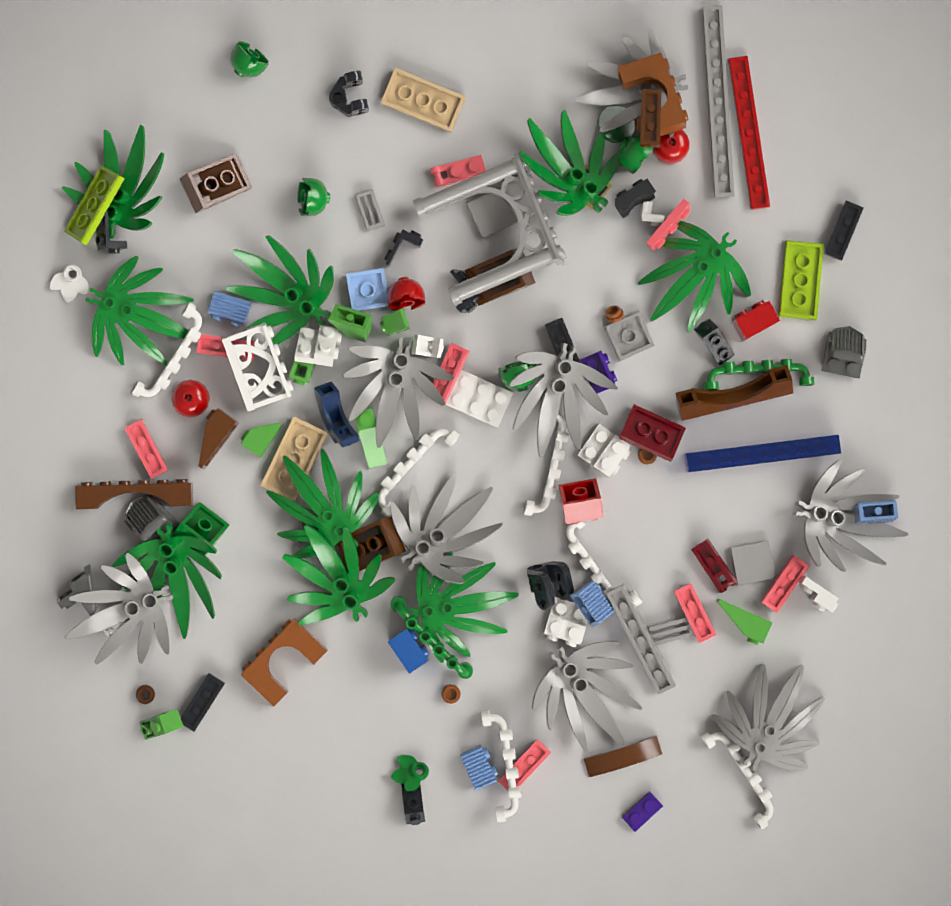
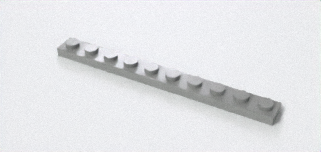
[703,5,735,198]

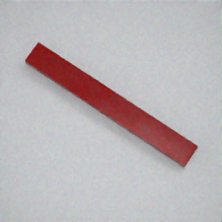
[728,56,771,210]

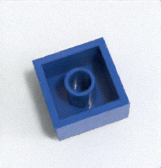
[388,627,430,674]

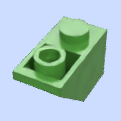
[139,709,184,740]

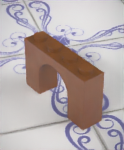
[617,53,689,137]
[241,619,328,707]

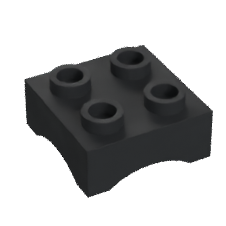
[615,178,656,219]

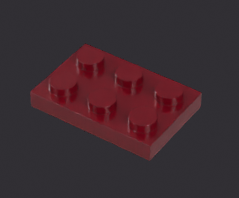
[619,404,686,462]

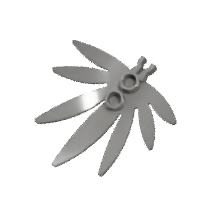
[575,30,688,137]
[343,338,454,448]
[509,343,618,457]
[793,460,909,572]
[390,472,503,584]
[65,553,173,665]
[532,641,642,752]
[712,664,825,771]

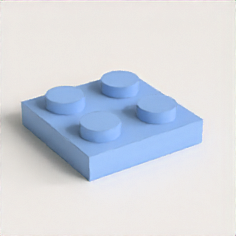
[346,268,389,311]

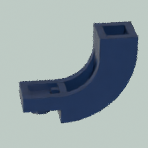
[314,381,360,448]

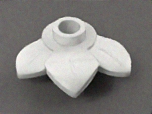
[50,264,89,303]

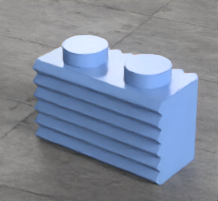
[208,291,252,327]
[854,500,898,525]
[570,580,615,627]
[460,745,499,790]

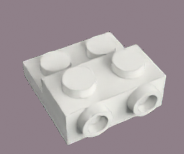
[294,325,342,367]
[577,424,631,477]
[798,576,839,613]
[544,597,587,647]

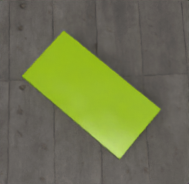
[64,165,124,246]
[778,240,824,320]

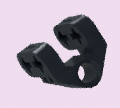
[329,70,369,117]
[527,561,574,610]

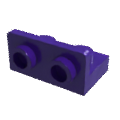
[580,350,618,394]

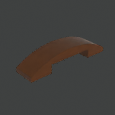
[584,736,662,777]

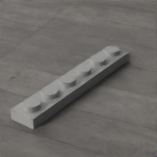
[606,584,676,694]

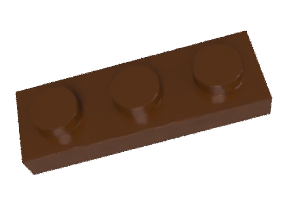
[640,89,661,147]

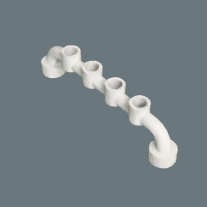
[130,302,202,398]
[524,413,569,516]
[378,428,460,518]
[566,521,643,607]
[481,710,522,823]
[700,732,773,829]

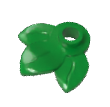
[391,755,429,791]

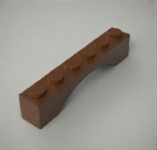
[675,365,793,421]
[75,479,193,509]

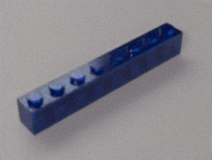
[684,435,841,473]

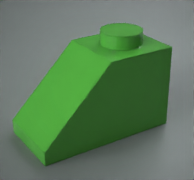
[329,304,372,343]
[380,308,410,336]
[241,423,283,457]

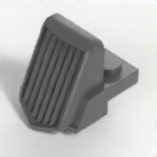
[821,326,867,379]
[124,495,180,542]
[56,564,97,616]

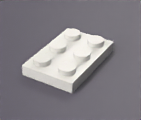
[445,370,513,428]

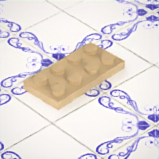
[381,68,466,133]
[260,416,328,502]

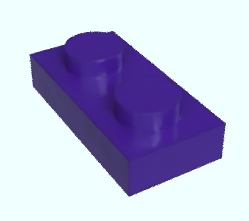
[622,792,663,832]

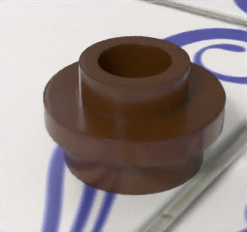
[136,685,155,704]

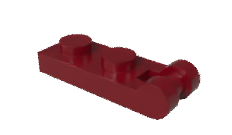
[691,538,738,593]

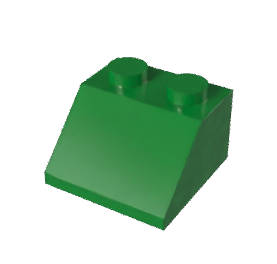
[172,502,230,556]

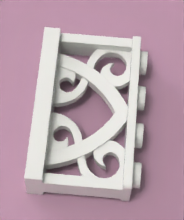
[222,322,294,411]

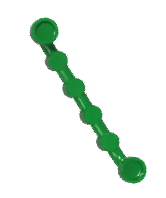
[703,359,815,391]
[390,596,473,679]

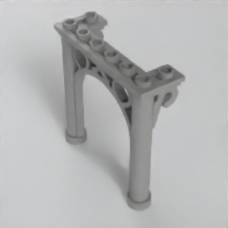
[413,153,567,306]

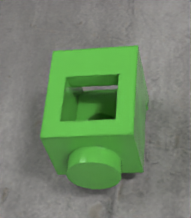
[289,359,316,386]

